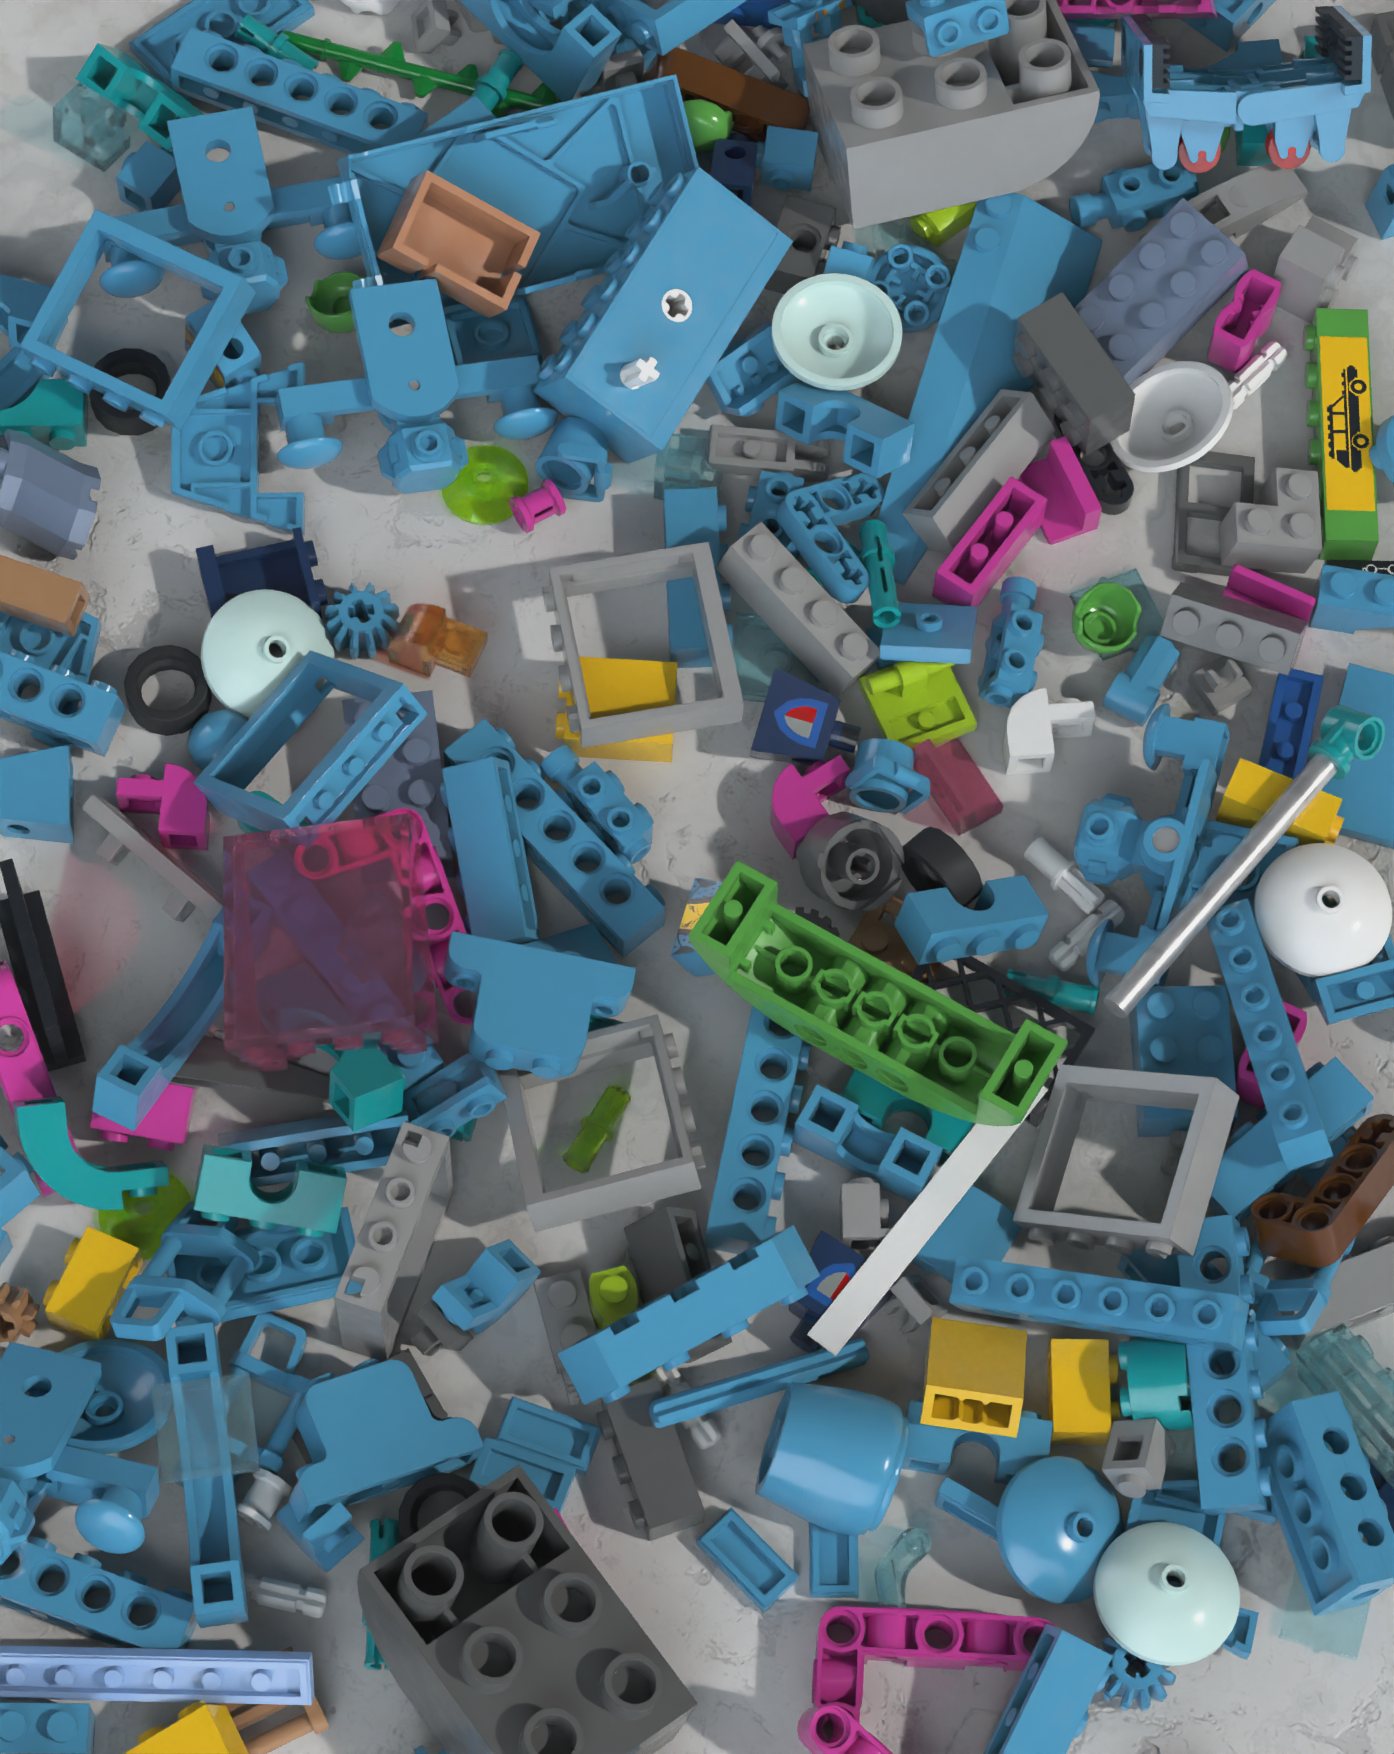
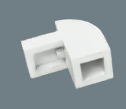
[1003,688,1095,775]

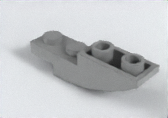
[1139,162,1308,241]

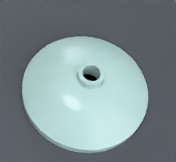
[771,273,903,391]
[201,589,334,720]
[1093,1522,1240,1666]

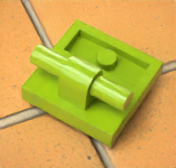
[858,661,977,753]

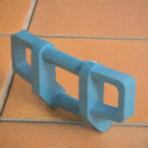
[110,1201,260,1341]
[1243,1228,1356,1336]
[172,1312,311,1487]

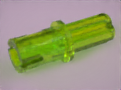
[562,1085,631,1174]

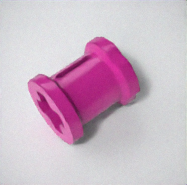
[509,478,566,533]

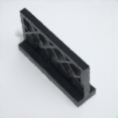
[0,858,86,1072]
[910,956,1096,1128]

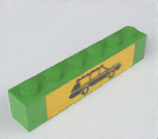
[1303,308,1379,560]

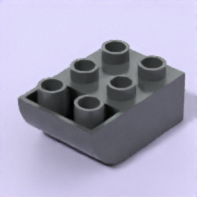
[357,1465,698,1754]

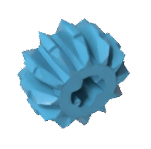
[325,582,400,660]
[1102,1636,1176,1711]

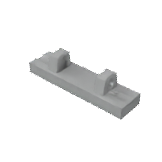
[81,794,227,922]

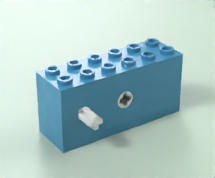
[533,166,793,464]

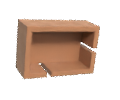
[376,170,541,318]

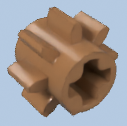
[0,1282,40,1343]

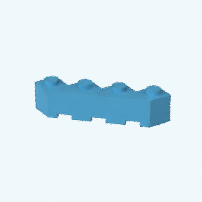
[557,1225,820,1405]

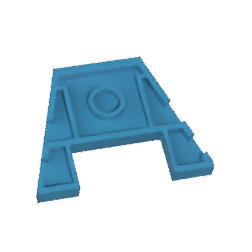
[171,362,306,535]
[0,612,102,753]
[1123,1480,1278,1660]

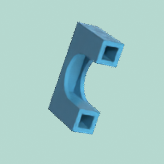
[459,0,622,102]

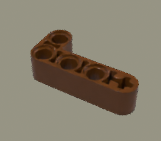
[642,47,810,142]
[1251,1114,1394,1268]

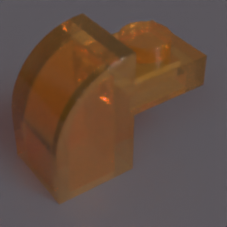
[388,603,488,678]

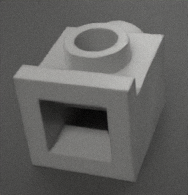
[839,1177,890,1252]
[1101,1418,1176,1498]

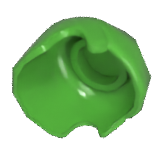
[683,99,734,153]
[305,272,363,333]
[1072,582,1142,655]

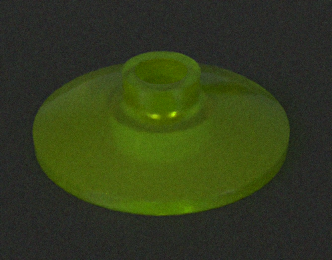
[441,445,529,525]
[98,1173,191,1260]

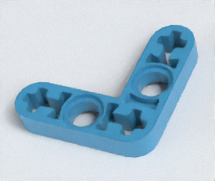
[776,473,885,604]

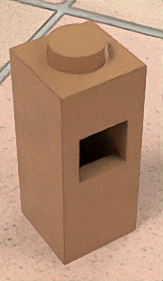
[0,555,90,637]

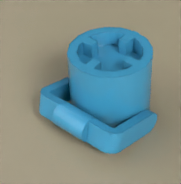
[535,417,612,502]
[845,738,931,814]

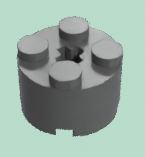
[796,811,904,911]

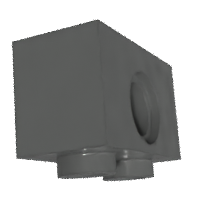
[764,195,841,294]

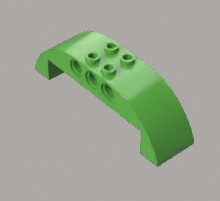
[688,860,1068,1126]

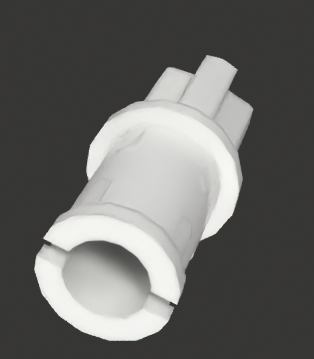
[1024,836,1105,914]

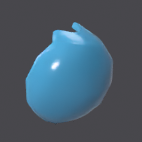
[187,709,248,771]

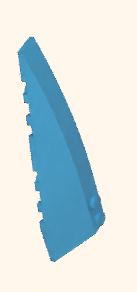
[877,193,1103,585]

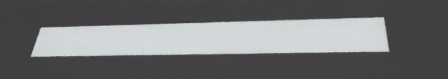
[807,1086,1048,1356]

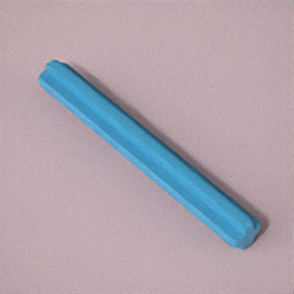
[648,1338,870,1428]

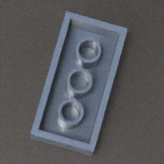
[1074,198,1249,386]
[342,690,454,887]

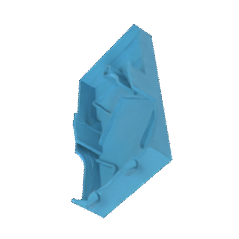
[327,74,699,329]

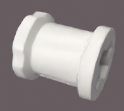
[236,1468,293,1533]

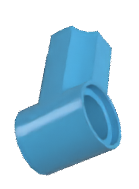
[1102,635,1180,727]

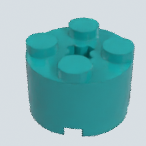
[1118,1337,1194,1431]

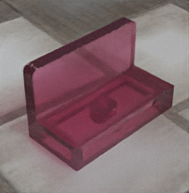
[913,738,1003,836]

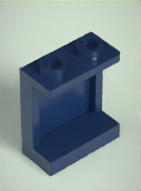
[195,527,328,619]

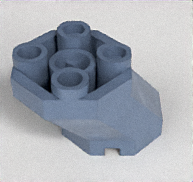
[0,429,101,560]

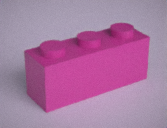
[932,476,1048,607]

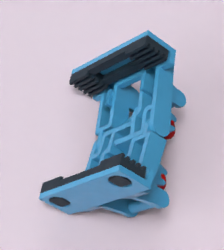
[1121,6,1372,173]

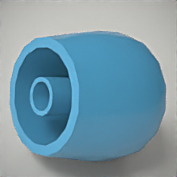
[755,1382,910,1536]

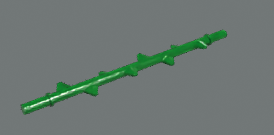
[284,30,561,118]

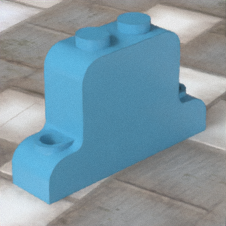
[443,931,636,1079]
[290,1359,485,1524]

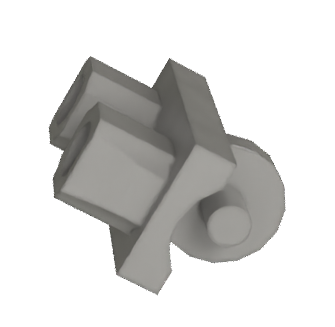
[713,19,789,89]

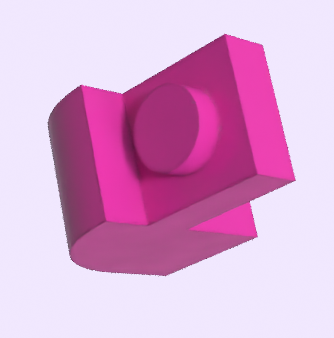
[770,755,850,860]
[116,763,210,851]

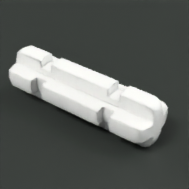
[1227,341,1288,410]
[1048,899,1125,972]
[651,1365,721,1450]
[244,1572,327,1618]

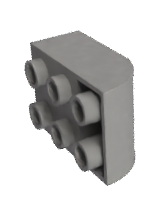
[803,0,1100,229]

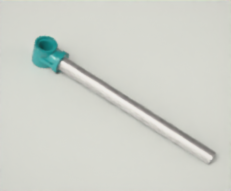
[1104,705,1385,1018]

